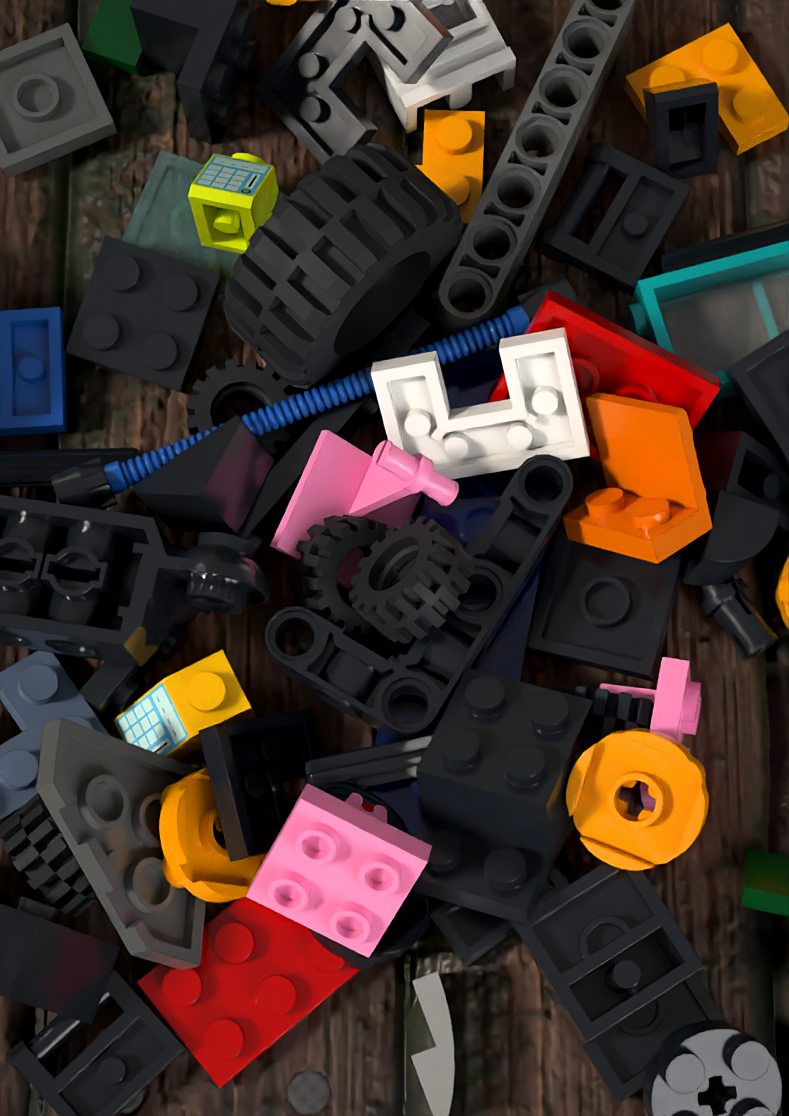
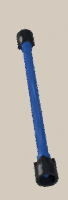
[51,277,579,510]

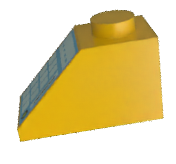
[113,650,256,761]

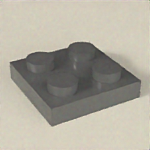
[0,23,117,179]

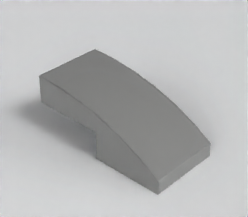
[411,971,455,1116]

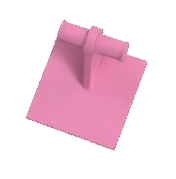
[270,430,459,591]

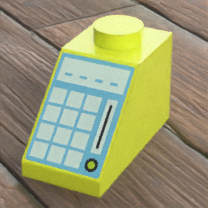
[188,153,279,254]

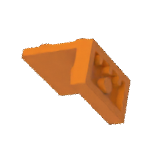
[562,392,713,564]

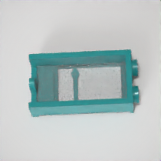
[626,240,789,401]

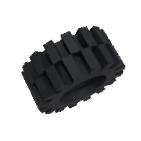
[0,793,99,917]

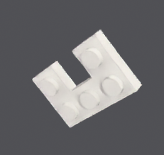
[371,327,590,480]

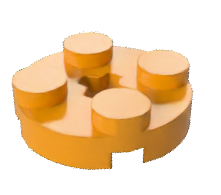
[566,728,709,871]
[159,768,267,903]

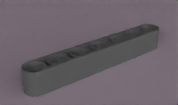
[437,0,635,340]

